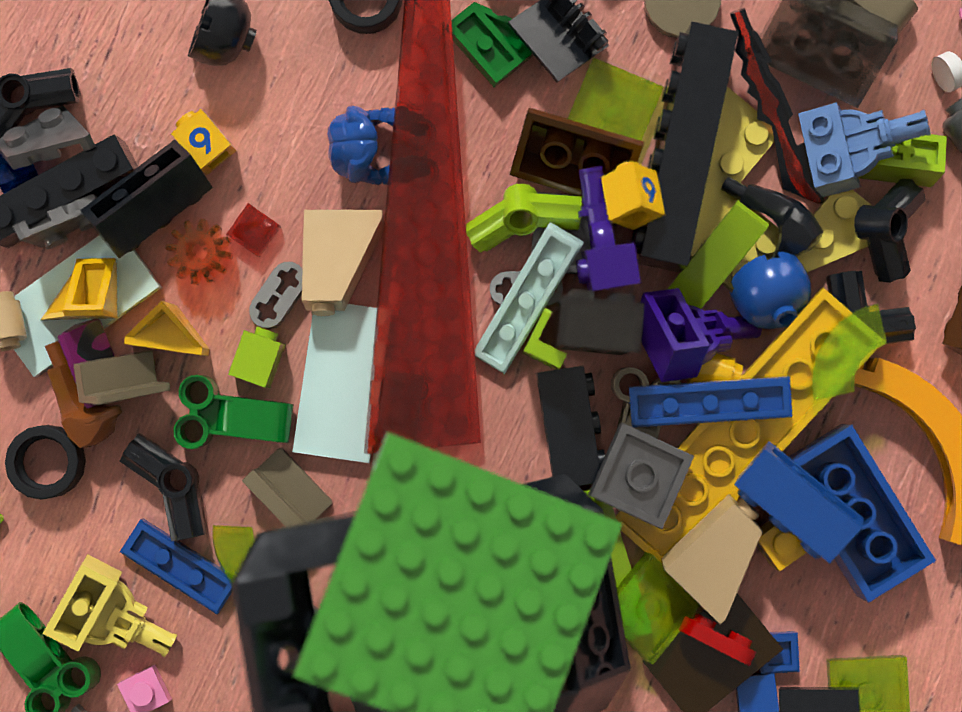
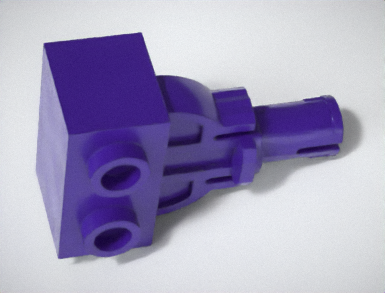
[575,166,641,291]
[632,288,762,382]

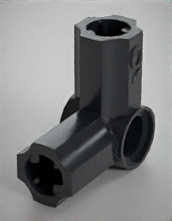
[854,179,926,283]
[826,271,916,345]

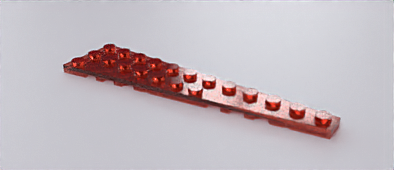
[364,0,481,454]

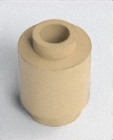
[0,291,27,351]

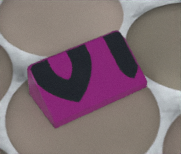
[58,319,114,408]

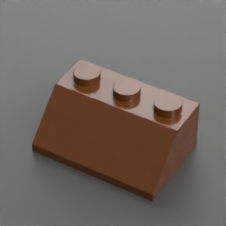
[509,107,644,197]

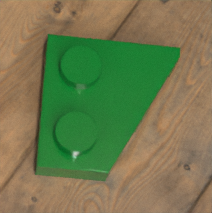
[444,2,534,88]

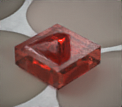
[226,203,281,257]

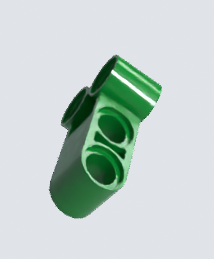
[173,375,294,449]
[0,602,101,712]

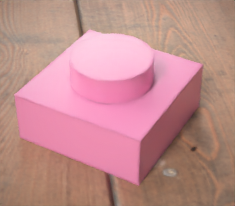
[117,665,172,712]

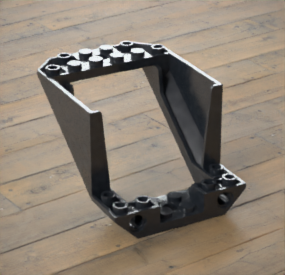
[231,474,631,712]

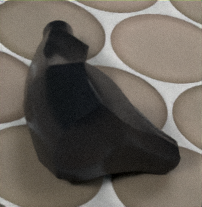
[721,177,824,258]

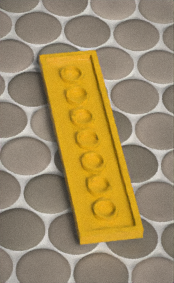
[615,287,884,569]

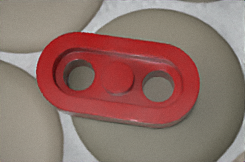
[678,612,757,666]

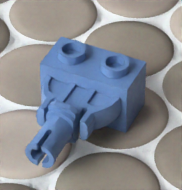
[798,102,931,197]

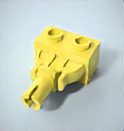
[43,554,177,657]

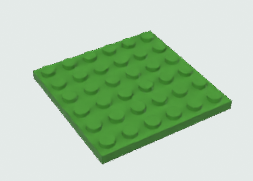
[293,432,622,712]

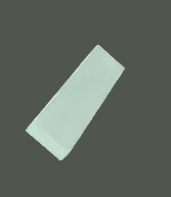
[472,222,584,374]

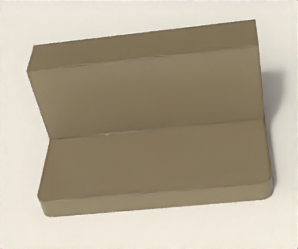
[73,351,170,405]
[242,448,332,527]

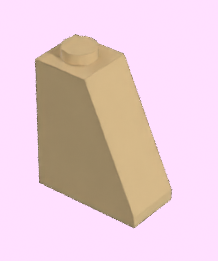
[302,210,385,316]
[661,494,762,624]

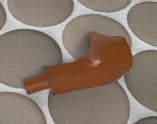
[45,341,123,448]

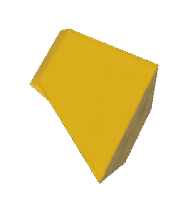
[41,258,117,320]
[124,301,209,356]

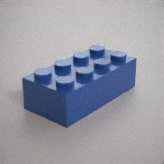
[789,424,936,603]

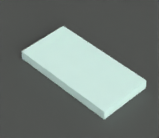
[14,236,162,377]
[292,304,392,463]

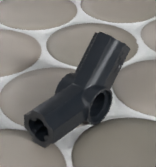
[0,68,80,138]
[120,433,206,541]

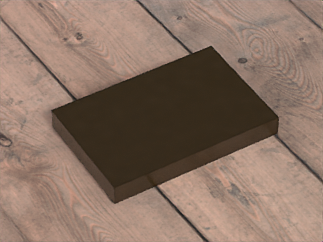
[642,593,783,712]

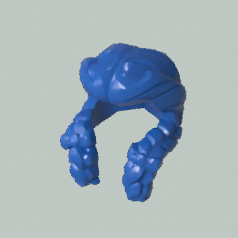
[327,106,432,185]

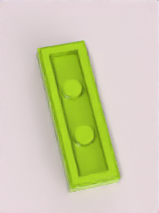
[667,201,769,309]

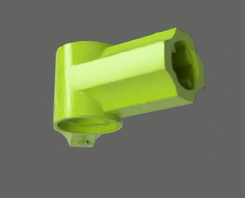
[465,183,582,253]

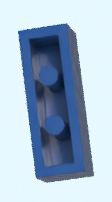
[734,441,863,563]

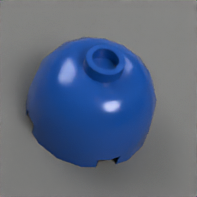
[730,252,811,329]

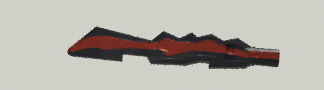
[730,8,824,204]

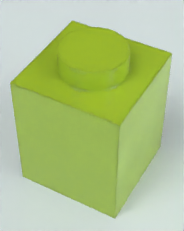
[228,326,286,388]

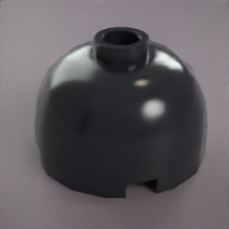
[188,0,257,66]

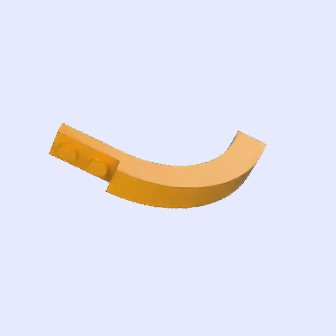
[845,358,962,545]

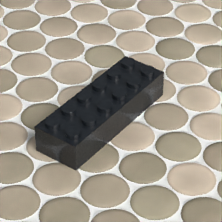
[630,21,739,272]

